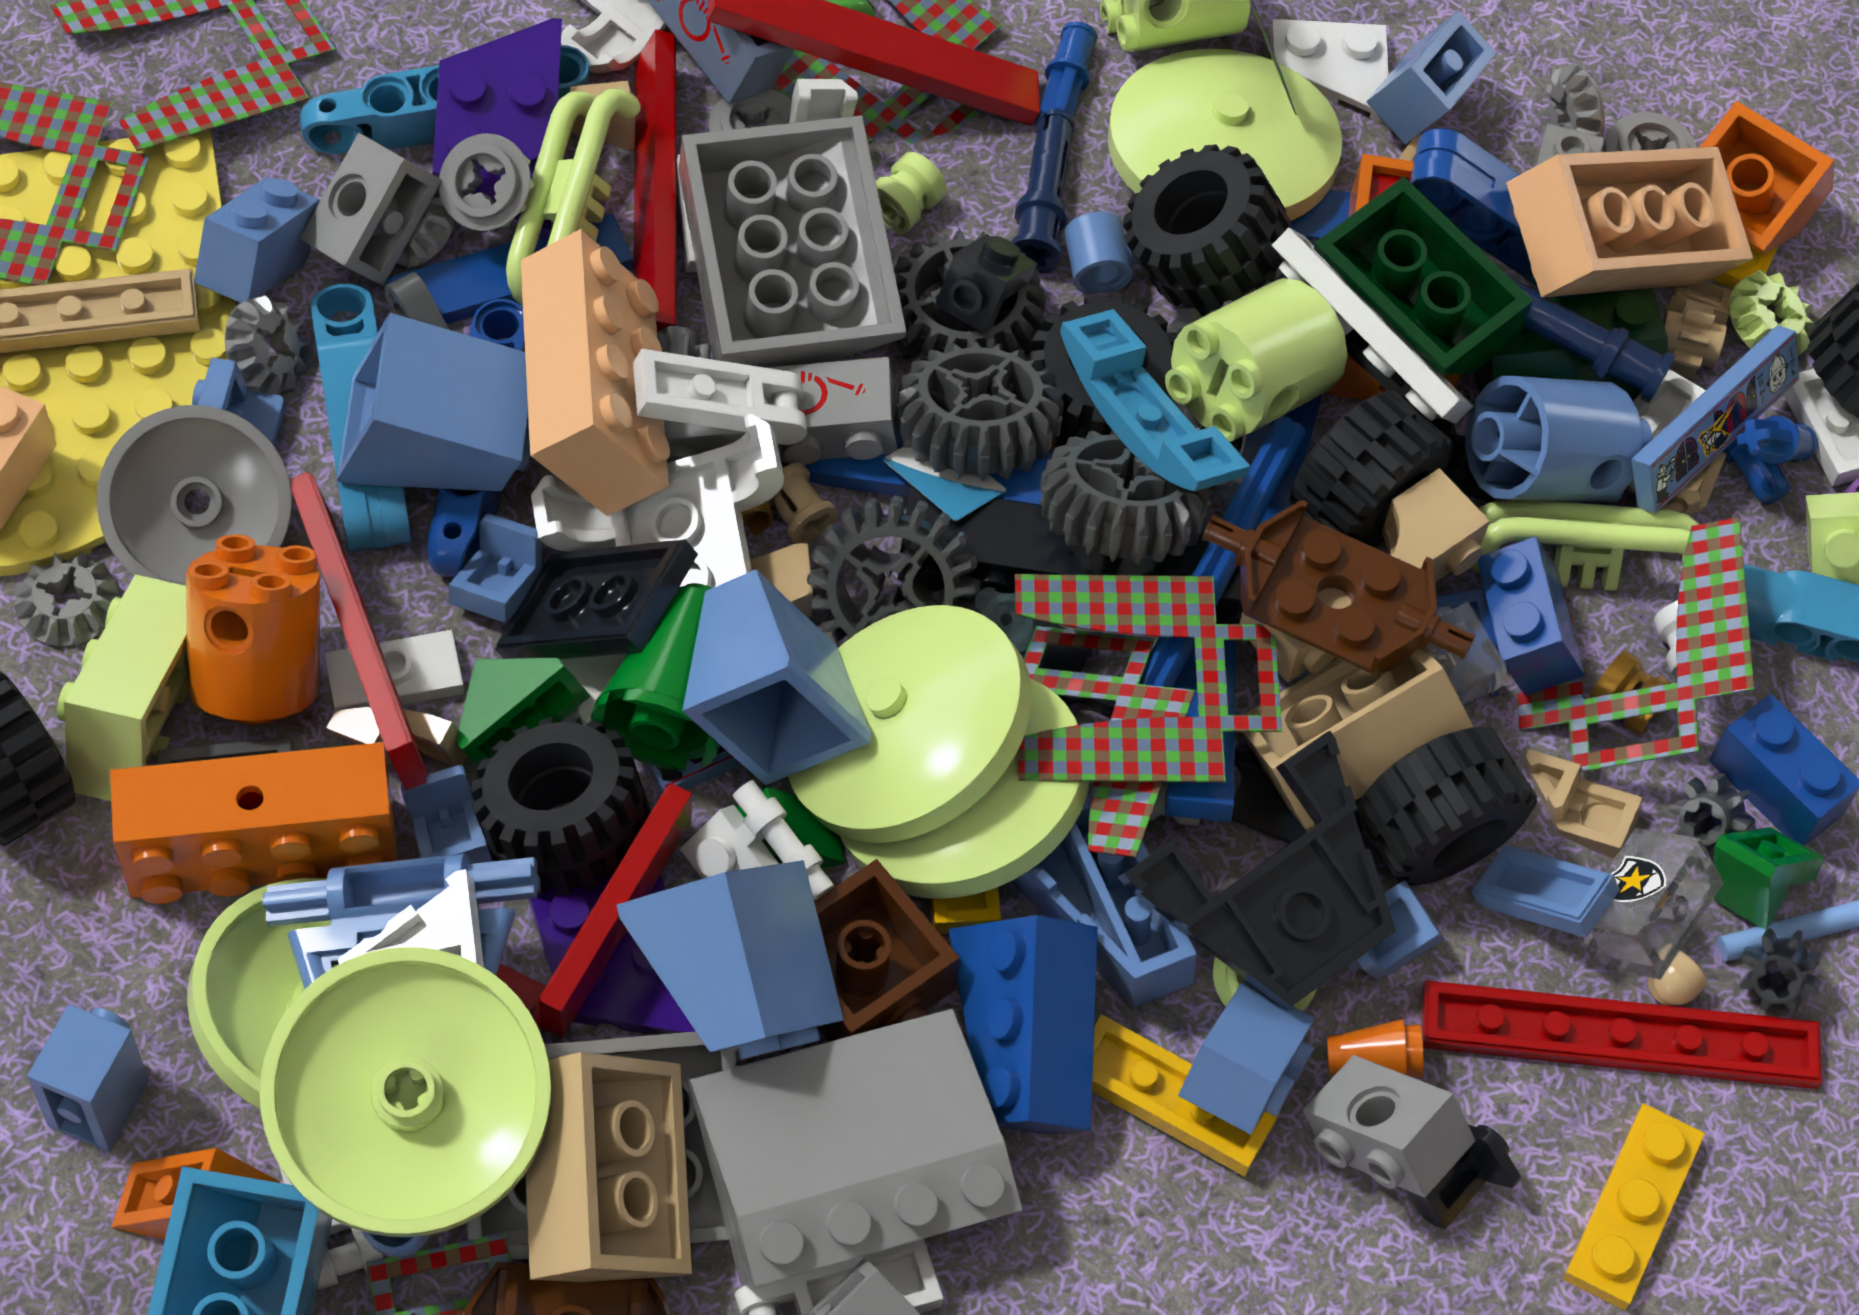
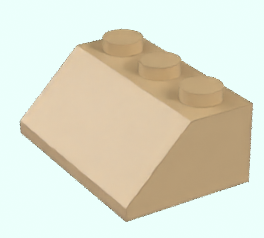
[1241,649,1474,830]
[526,1052,692,1282]

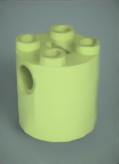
[1100,0,1250,53]
[1165,278,1348,442]

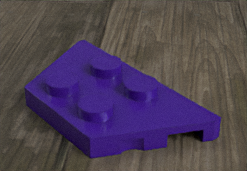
[432,18,562,239]
[529,874,695,1034]

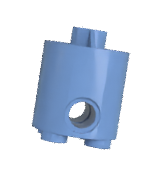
[1465,376,1652,504]

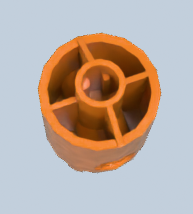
[186,534,320,725]

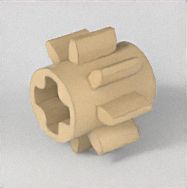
[1662,299,1727,379]

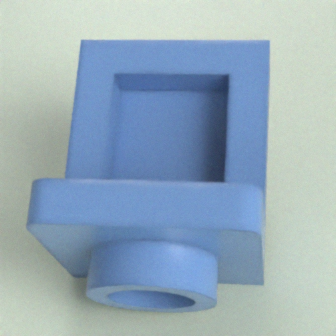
[192,358,286,447]
[449,513,542,623]
[400,765,493,864]
[1348,880,1445,981]

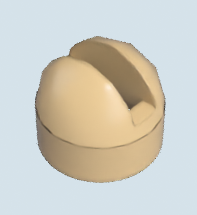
[1647,948,1707,1006]

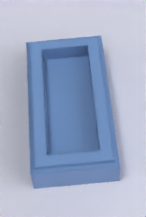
[1471,845,1620,938]

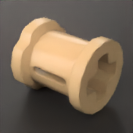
[766,462,839,544]

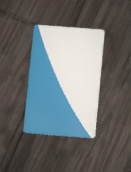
[883,447,1006,521]

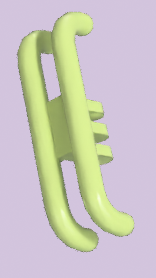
[506,88,641,307]
[1471,499,1700,591]

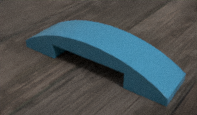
[1060,309,1250,491]

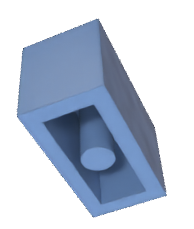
[1366,11,1496,144]
[194,177,320,303]
[1178,980,1315,1135]
[27,1004,149,1152]

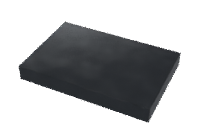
[495,539,698,660]

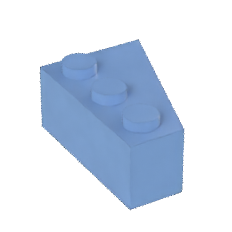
[1012,793,1197,1008]

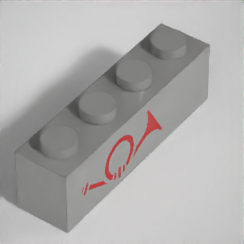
[664,357,898,465]

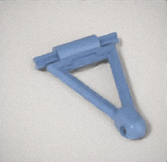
[262,853,540,1257]

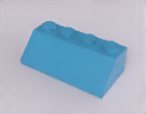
[147,1166,333,1315]

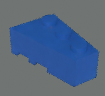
[949,915,1098,1134]

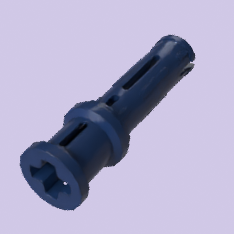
[1011,109,1075,273]
[1508,275,1676,404]

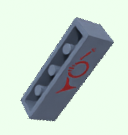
[648,0,795,104]

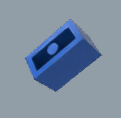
[1477,536,1585,696]
[1709,693,1859,846]

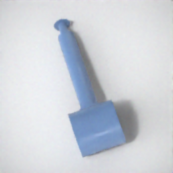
[1064,211,1140,294]

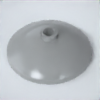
[97,405,292,586]

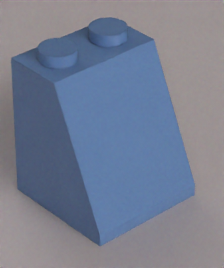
[336,313,530,491]
[682,569,871,785]
[616,860,843,1059]

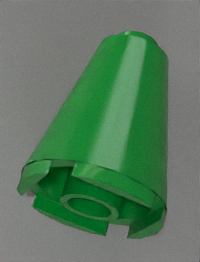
[591,583,720,770]

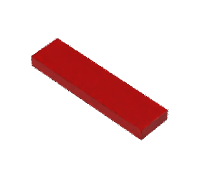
[539,783,692,1038]

